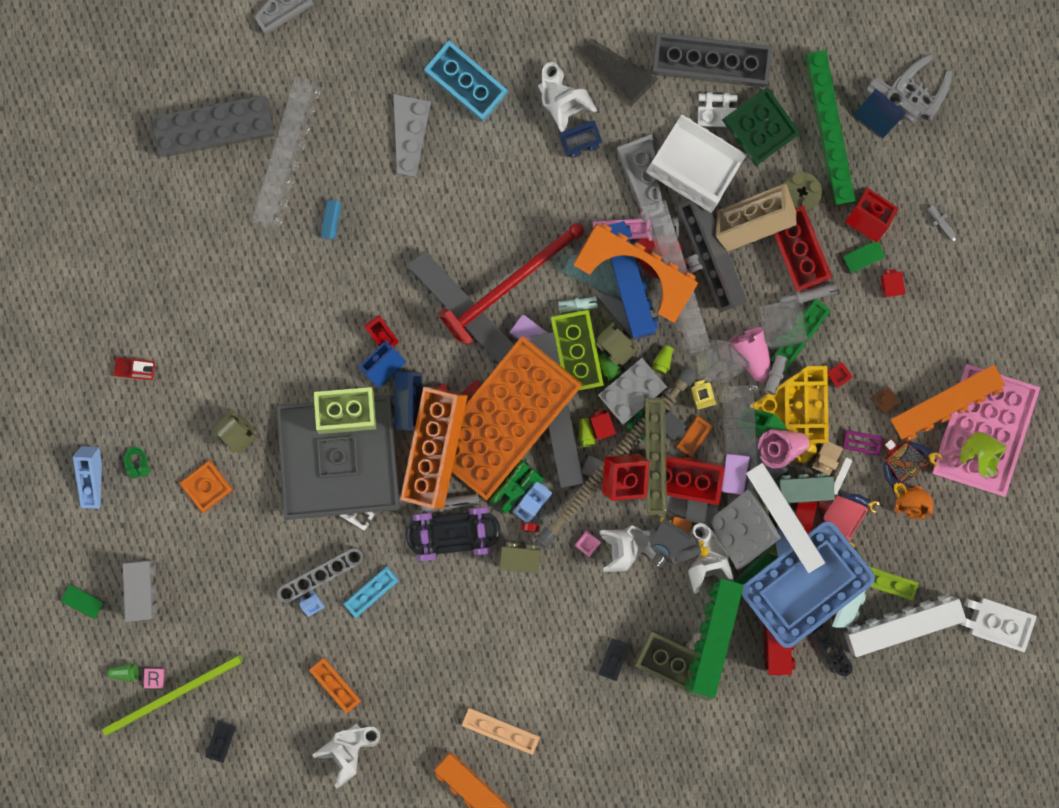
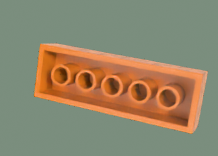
[400,387,468,509]

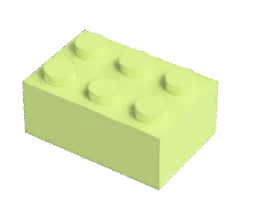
[314,387,376,434]

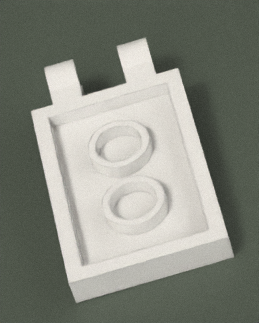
[960,598,1037,652]

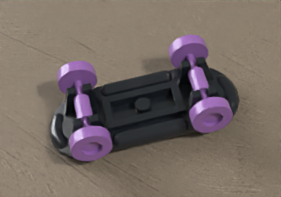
[406,507,500,561]

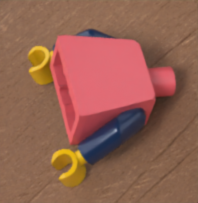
[819,494,880,548]

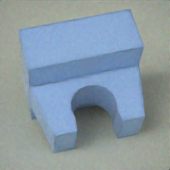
[299,590,325,617]

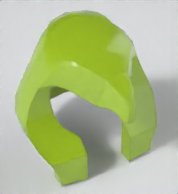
[960,431,1008,478]

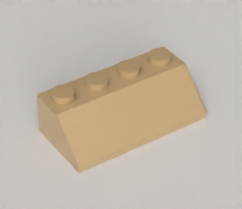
[716,184,796,252]

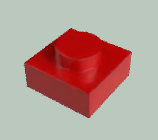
[827,362,853,388]

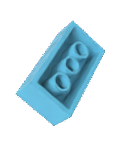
[424,41,508,122]

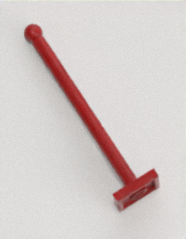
[437,223,584,345]

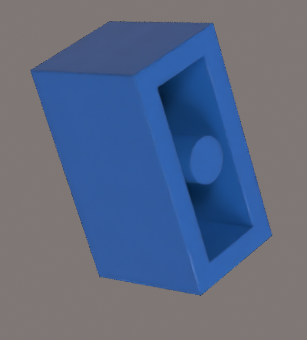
[358,340,407,388]

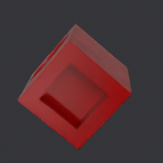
[880,269,906,298]
[590,410,616,440]

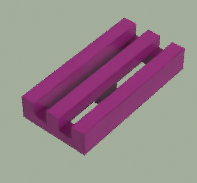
[841,430,883,456]

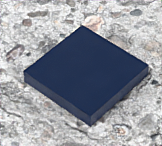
[853,89,905,138]

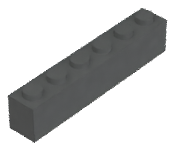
[678,200,747,313]

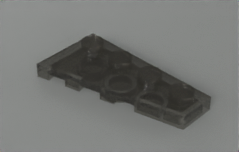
[577,38,658,107]

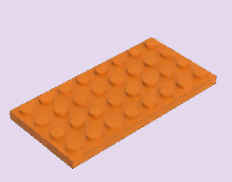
[452,335,583,501]

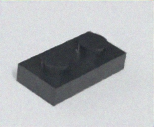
[598,638,630,681]
[205,720,236,763]

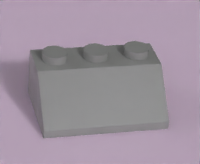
[123,560,158,622]

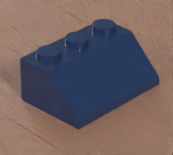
[392,372,422,430]

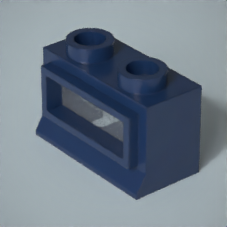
[558,120,602,158]

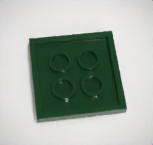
[722,87,801,167]

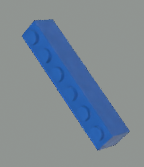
[608,221,658,340]

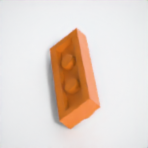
[309,657,362,714]

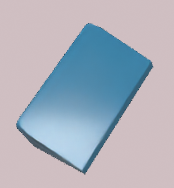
[321,200,341,240]

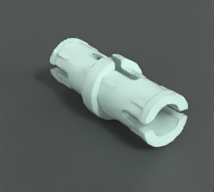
[558,296,598,314]

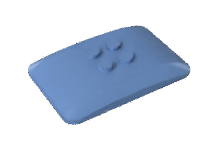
[742,522,875,648]

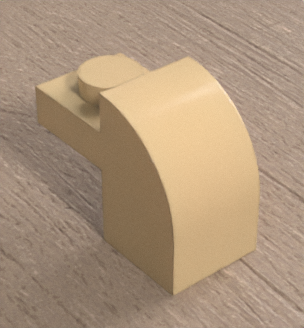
[812,442,843,476]

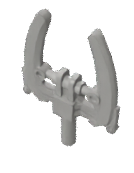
[892,55,952,125]

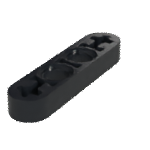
[810,623,853,676]

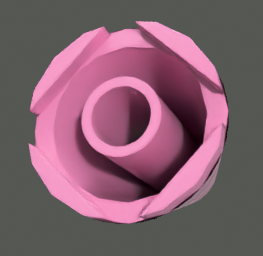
[728,327,772,383]
[758,429,809,468]

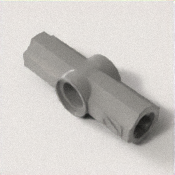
[867,78,924,124]

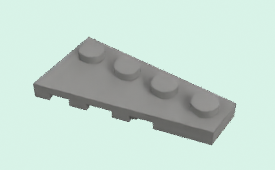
[393,94,431,177]
[616,134,664,218]

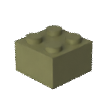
[500,541,541,574]

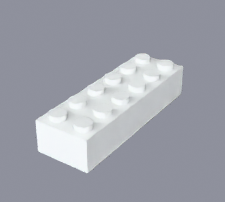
[843,594,966,657]

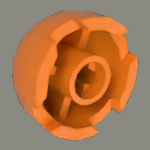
[894,485,934,519]

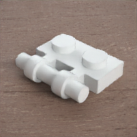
[697,92,737,128]

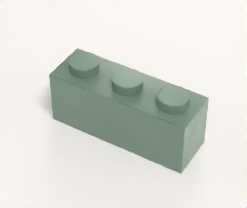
[774,473,835,503]

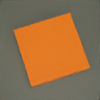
[179,460,233,514]

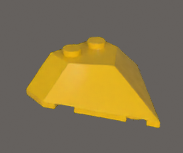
[751,366,829,443]

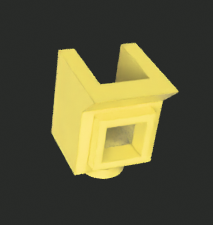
[690,380,716,410]

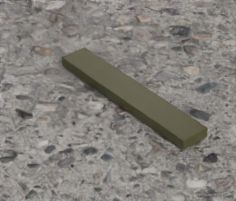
[645,398,667,514]

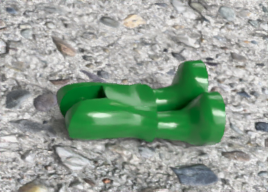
[490,459,545,514]

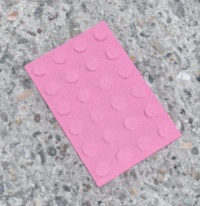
[931,364,1040,497]

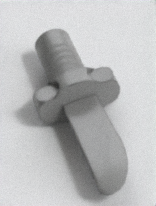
[927,205,956,241]

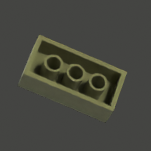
[634,629,696,691]

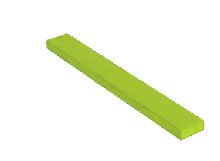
[769,543,919,601]
[102,654,243,736]

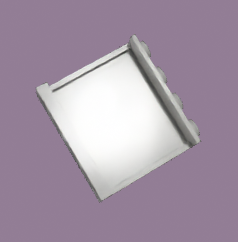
[646,115,747,213]

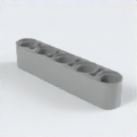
[277,548,364,603]

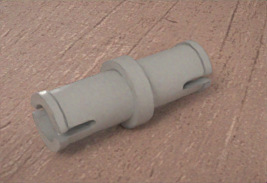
[764,355,788,395]

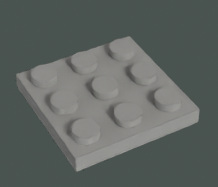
[709,489,781,569]

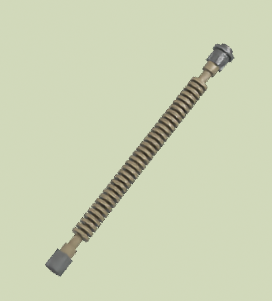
[534,366,699,550]

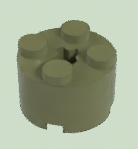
[784,173,822,211]
[596,322,639,365]
[212,409,258,454]

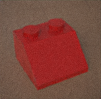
[845,187,899,243]

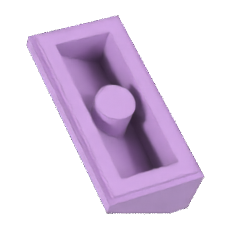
[509,315,548,340]
[721,453,750,494]

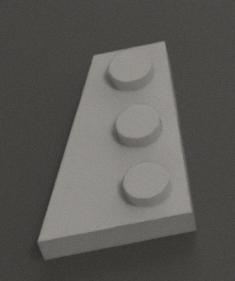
[255,0,314,35]

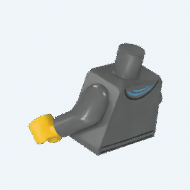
[650,517,709,568]

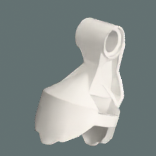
[538,62,597,132]
[688,523,734,594]
[600,526,656,572]
[312,724,380,789]

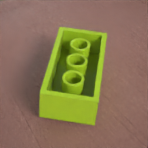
[550,310,604,391]

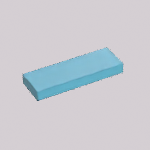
[344,566,399,618]

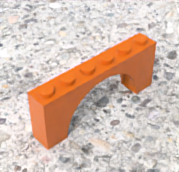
[573,223,698,323]

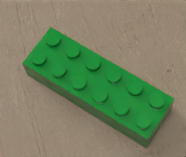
[684,578,744,701]

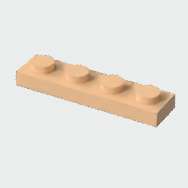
[462,707,540,755]

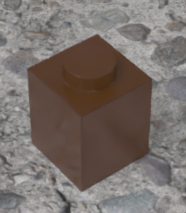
[870,386,900,413]

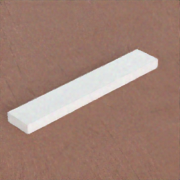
[746,463,825,573]

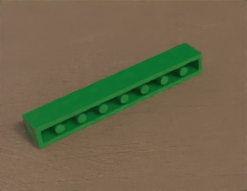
[804,50,855,207]

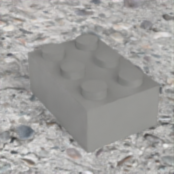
[597,358,667,425]

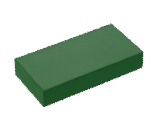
[842,242,885,274]
[61,584,105,620]

